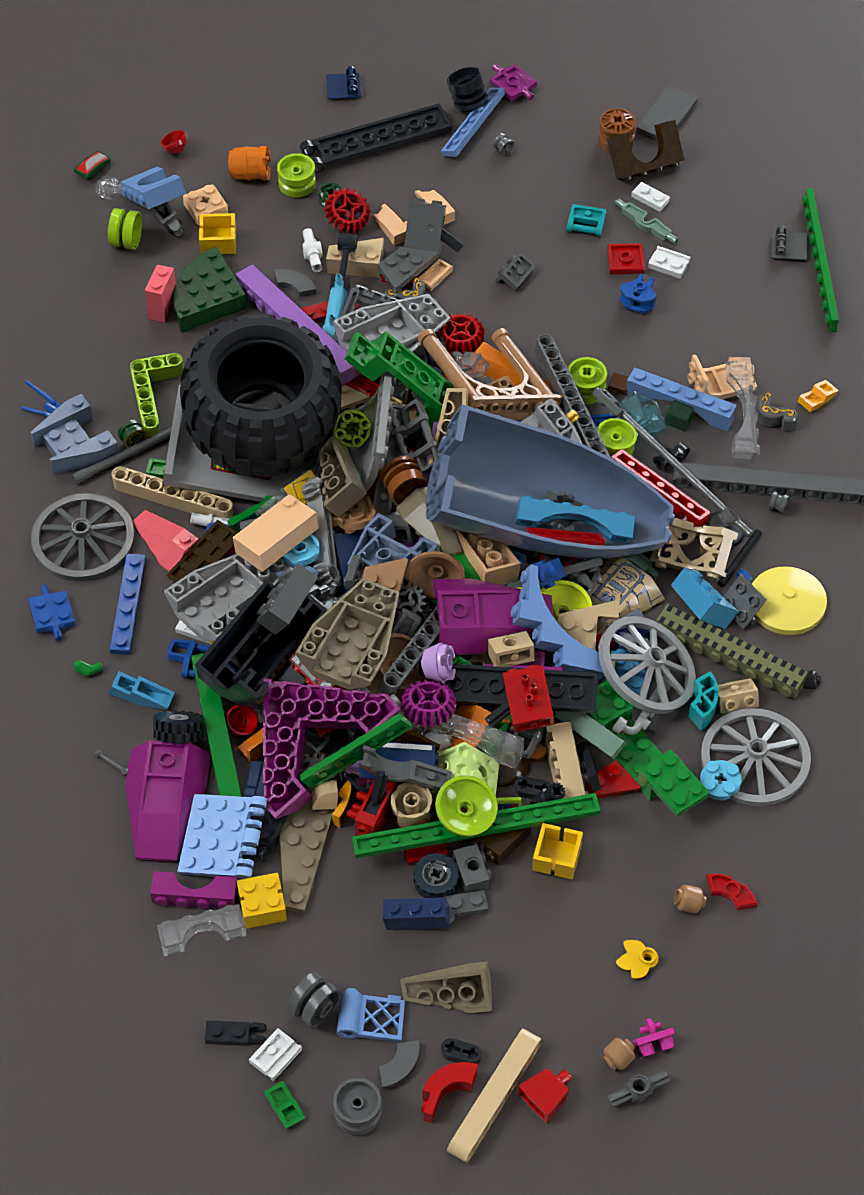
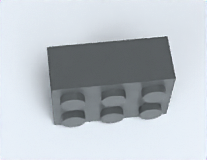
[256,563,318,635]

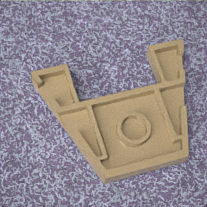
[558,600,620,669]

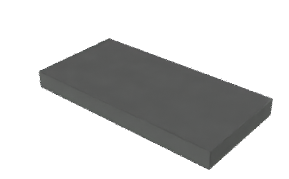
[636,86,698,140]

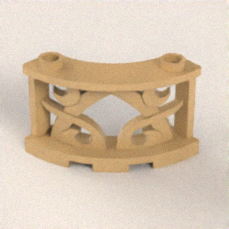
[649,517,738,580]

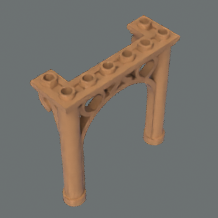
[417,328,563,415]

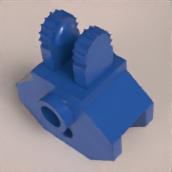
[619,274,656,313]
[534,558,567,590]

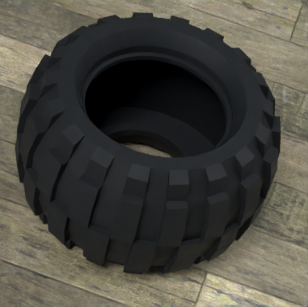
[180,313,342,477]

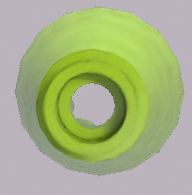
[334,409,371,447]

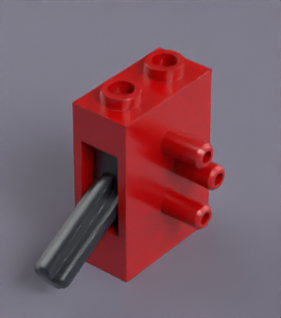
[485,665,554,732]
[347,770,397,836]

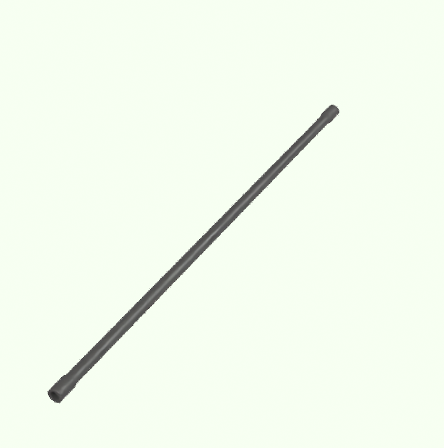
[71,297,440,485]

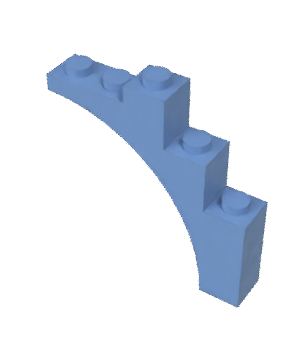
[511,565,604,680]

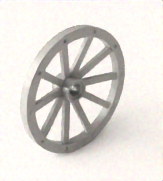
[599,616,696,714]
[701,708,811,806]

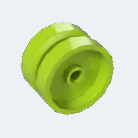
[277,154,316,198]
[108,208,142,250]
[568,357,607,404]
[597,418,637,457]

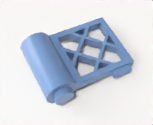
[337,988,405,1043]

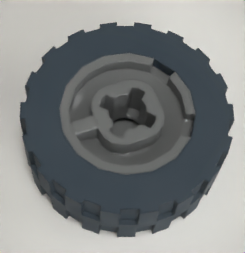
[413,853,459,898]

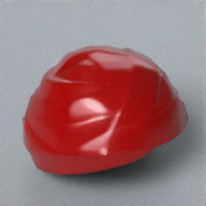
[160,130,187,154]
[225,705,258,736]

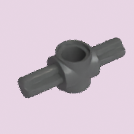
[608,1071,670,1107]

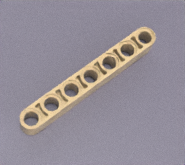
[112,467,234,519]
[447,1029,542,1163]

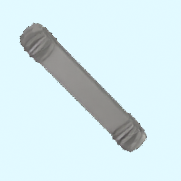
[302,477,342,588]

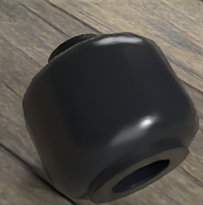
[803,670,821,689]

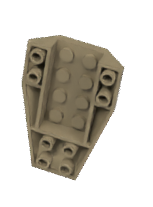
[295,578,399,690]

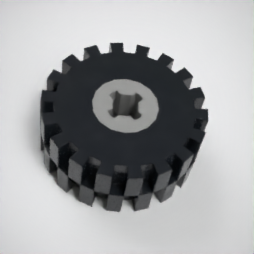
[153,710,204,744]

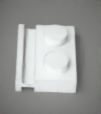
[648,246,691,279]
[249,1028,302,1081]

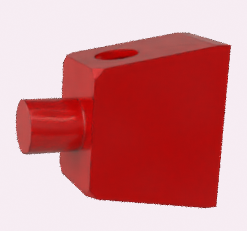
[518,1069,572,1124]

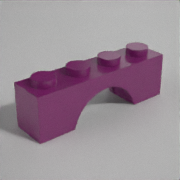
[150,871,238,910]

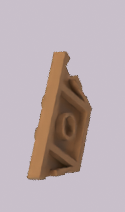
[362,558,409,598]

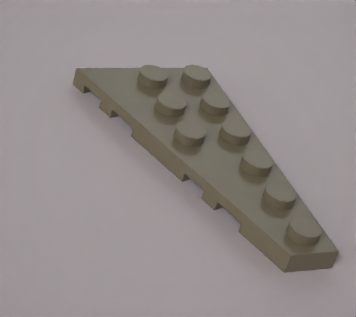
[280,800,335,914]

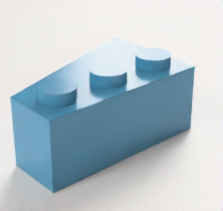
[671,567,739,629]

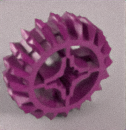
[401,680,456,729]

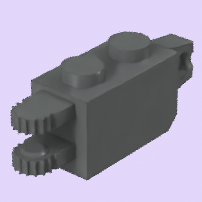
[150,202,185,238]

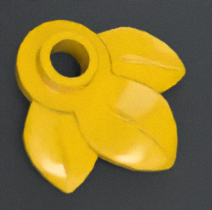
[616,940,659,979]

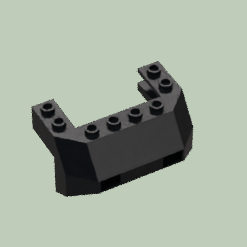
[195,579,328,707]

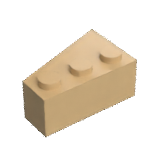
[326,238,384,278]

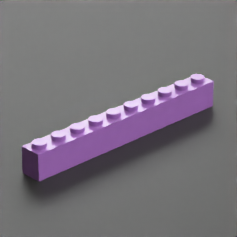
[235,264,360,385]

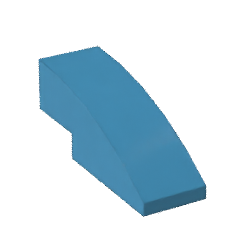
[108,671,175,710]

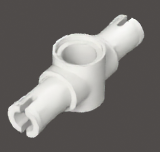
[302,228,323,272]

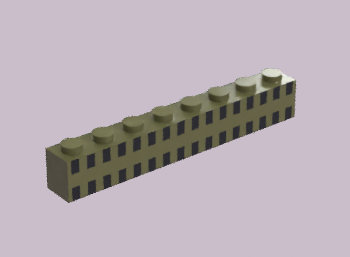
[656,604,808,700]

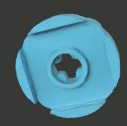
[282,534,320,568]
[700,760,741,800]

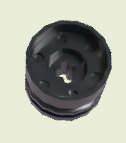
[447,67,488,111]

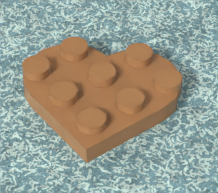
[331,495,376,534]

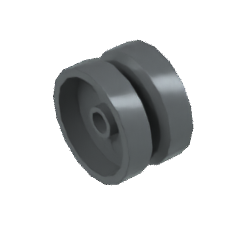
[287,972,340,1029]
[333,1078,382,1136]

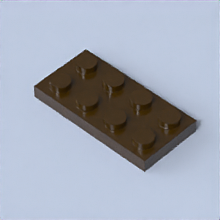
[166,519,238,583]

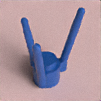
[21,380,61,417]

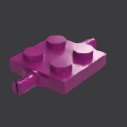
[490,64,537,102]

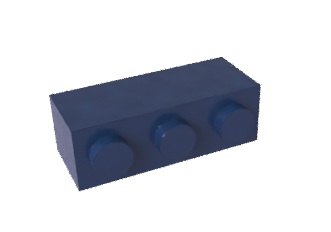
[382,897,450,930]

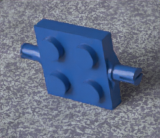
[28,584,75,641]

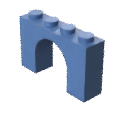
[120,166,186,209]

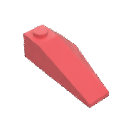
[132,510,199,572]

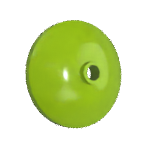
[435,775,498,837]

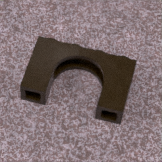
[607,120,685,181]
[436,807,531,865]

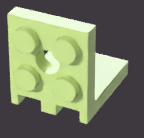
[428,742,500,796]

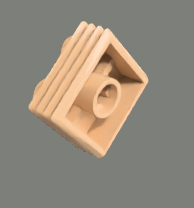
[183,184,228,225]

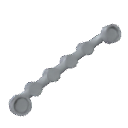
[612,667,672,735]

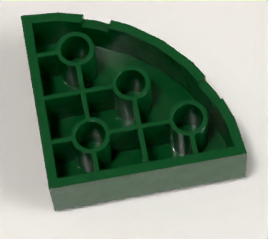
[174,246,247,333]

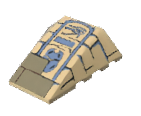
[590,556,665,634]

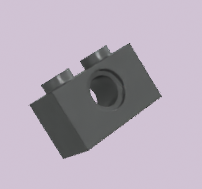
[453,844,492,893]

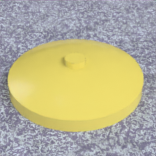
[752,567,827,635]

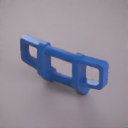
[167,639,234,678]

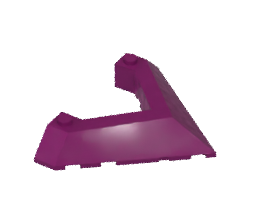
[263,678,401,819]

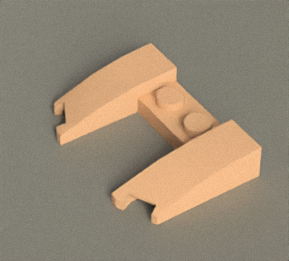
[373,190,455,246]

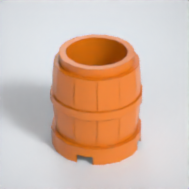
[228,146,271,181]

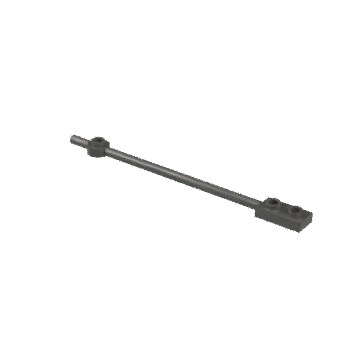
[593,387,753,537]

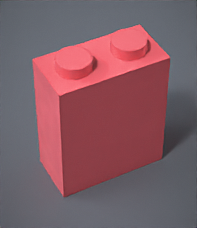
[145,264,176,323]

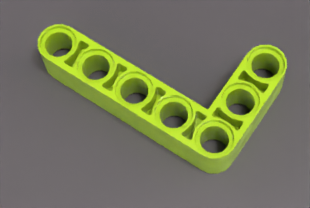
[130,353,184,438]

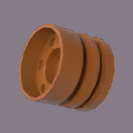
[598,108,636,154]
[380,456,428,506]

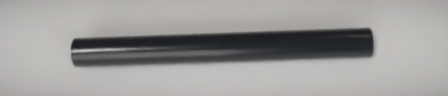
[718,529,762,587]

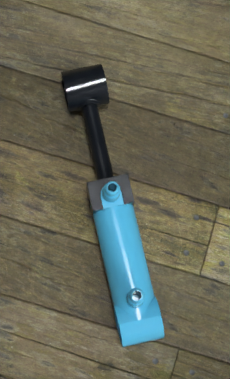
[323,233,358,338]

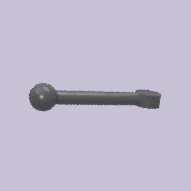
[94,749,128,776]

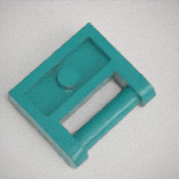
[566,204,607,237]

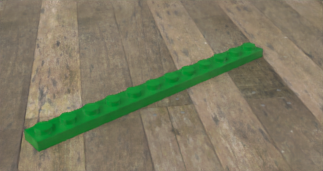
[352,793,600,859]

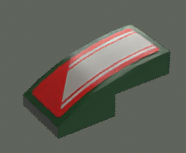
[74,151,111,180]

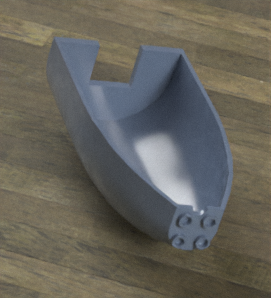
[425,404,675,559]

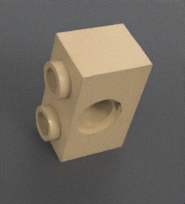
[488,631,534,667]

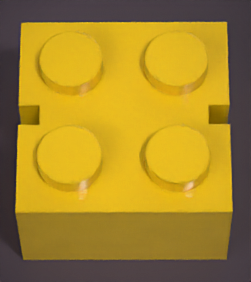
[199,213,236,254]
[532,823,583,880]
[237,873,287,929]

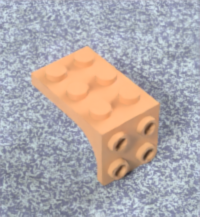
[688,355,757,399]

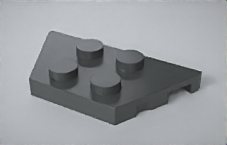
[378,247,438,293]

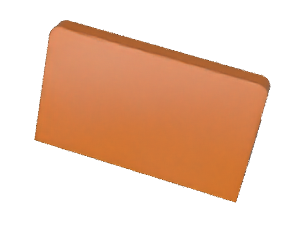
[237,728,263,764]

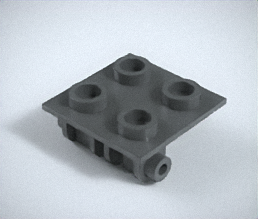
[771,224,807,261]
[723,574,767,629]

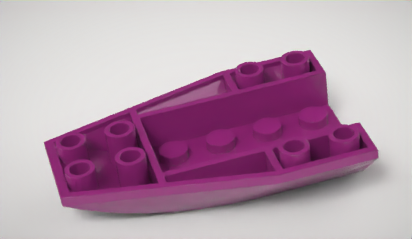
[433,579,554,655]
[125,740,211,862]

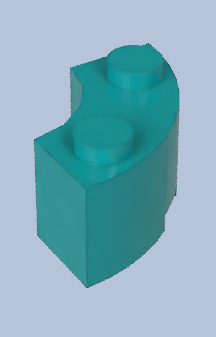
[689,671,718,731]

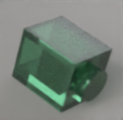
[664,400,694,432]

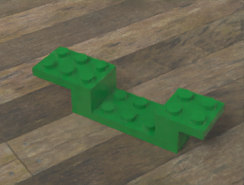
[344,331,454,429]
[586,680,710,817]

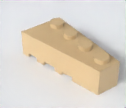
[428,388,468,465]
[545,722,588,799]

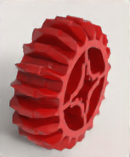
[324,187,371,234]
[436,312,485,357]

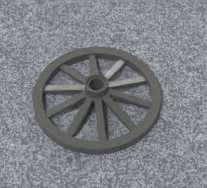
[31,493,135,581]

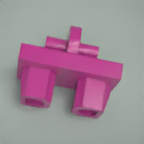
[632,1018,675,1057]

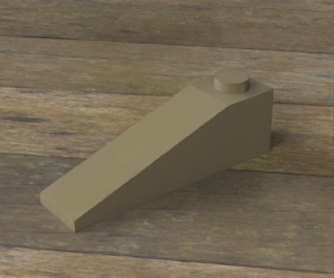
[396,486,462,556]
[400,961,492,1013]

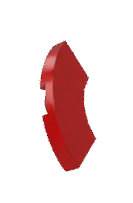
[706,874,758,910]

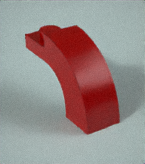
[421,1062,478,1124]

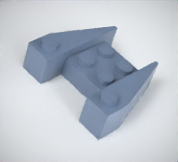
[31,394,119,474]
[347,513,440,586]

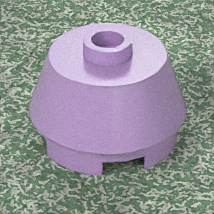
[421,643,456,683]

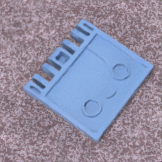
[177,794,267,879]

